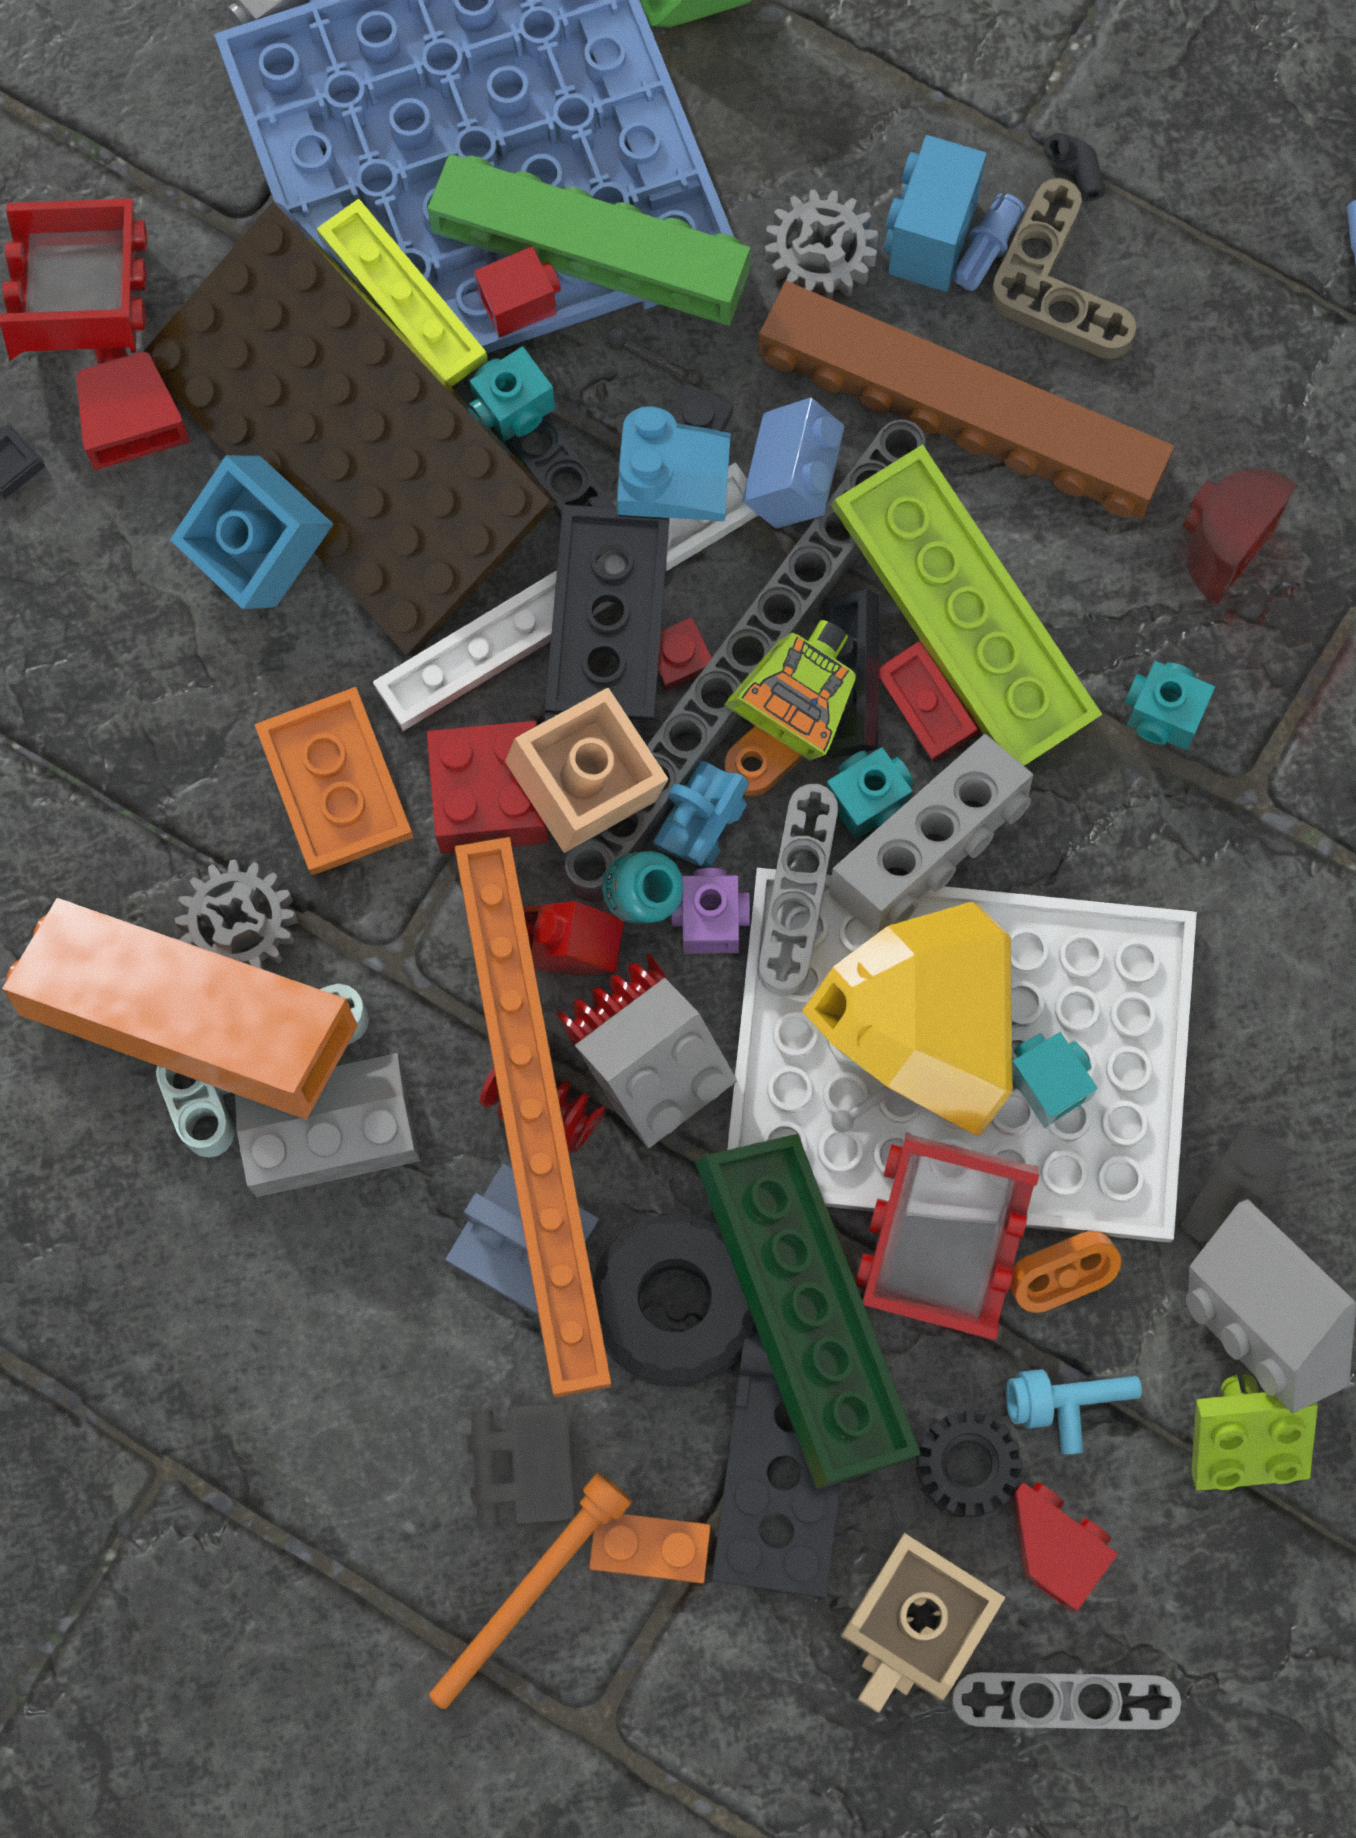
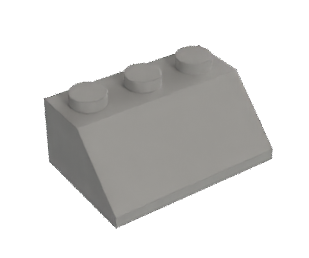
[235,1053,420,1197]
[1186,1199,1356,1414]

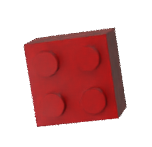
[427,721,549,854]

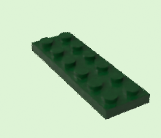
[695,1134,921,1490]

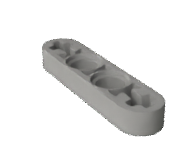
[759,784,838,996]
[950,1673,1181,1730]

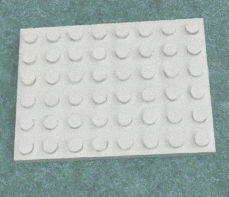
[727,868,1197,1243]

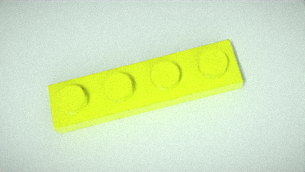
[316,199,488,387]

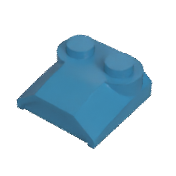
[617,406,731,521]

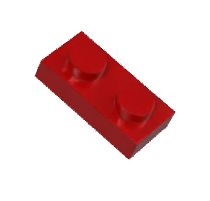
[878,641,981,762]

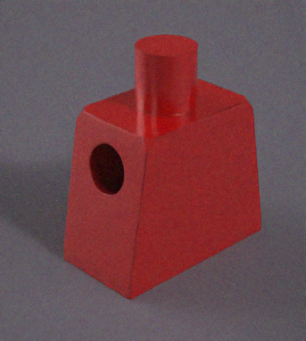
[76,348,191,471]

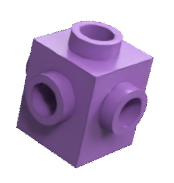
[672,868,750,954]

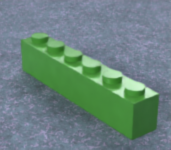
[427,153,751,326]

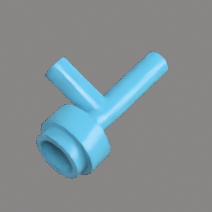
[1005,1369,1142,1454]

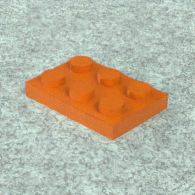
[254,687,414,876]

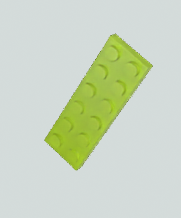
[831,444,1102,766]

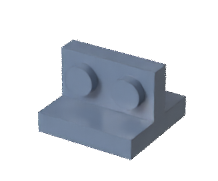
[445,1163,600,1316]

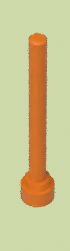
[429,1472,633,1709]

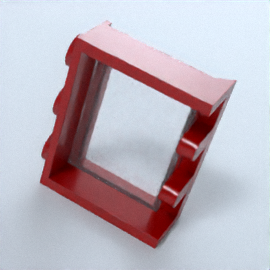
[0,198,148,362]
[856,1132,1039,1340]

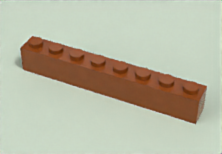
[758,281,1175,520]

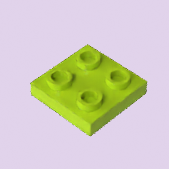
[1191,1374,1318,1491]

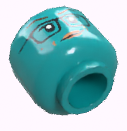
[602,851,684,924]

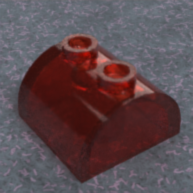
[1182,469,1298,605]

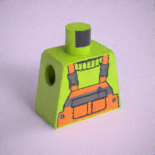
[724,620,856,761]

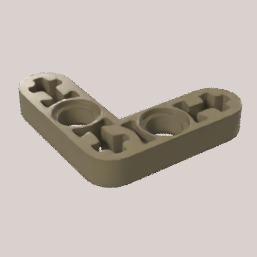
[991,178,1136,359]

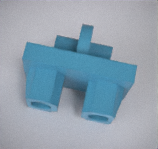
[653,761,750,867]

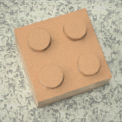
[505,688,668,853]

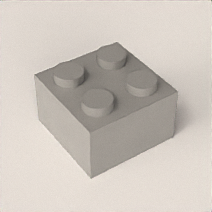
[575,978,737,1148]

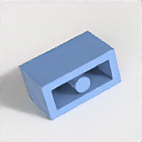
[742,397,845,529]

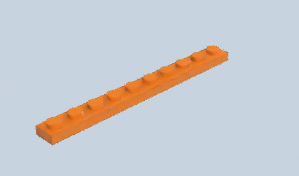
[455,837,611,1398]

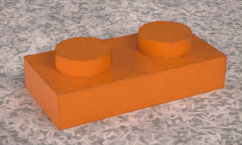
[589,1514,711,1584]

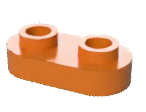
[725,726,805,797]
[1009,1231,1121,1313]

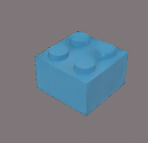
[883,135,987,292]
[170,455,333,609]

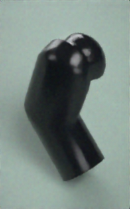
[1043,133,1106,201]

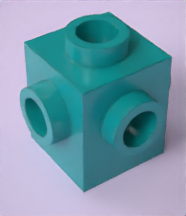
[468,346,556,442]
[1124,661,1215,750]
[826,747,914,840]

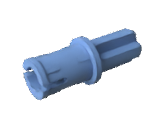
[952,193,1026,291]

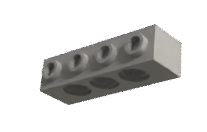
[830,734,1033,935]

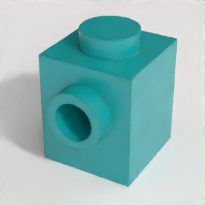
[1012,1032,1098,1128]

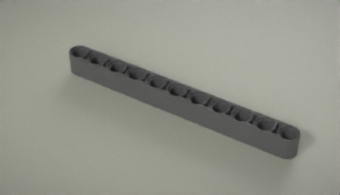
[565,420,925,901]

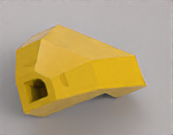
[802,901,1013,1136]

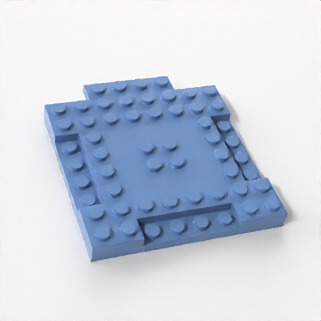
[214,0,734,353]

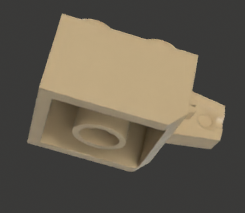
[840,1533,1006,1714]

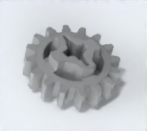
[765,189,878,300]
[175,860,297,970]

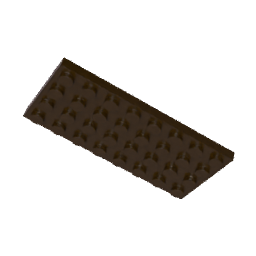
[143,201,557,656]

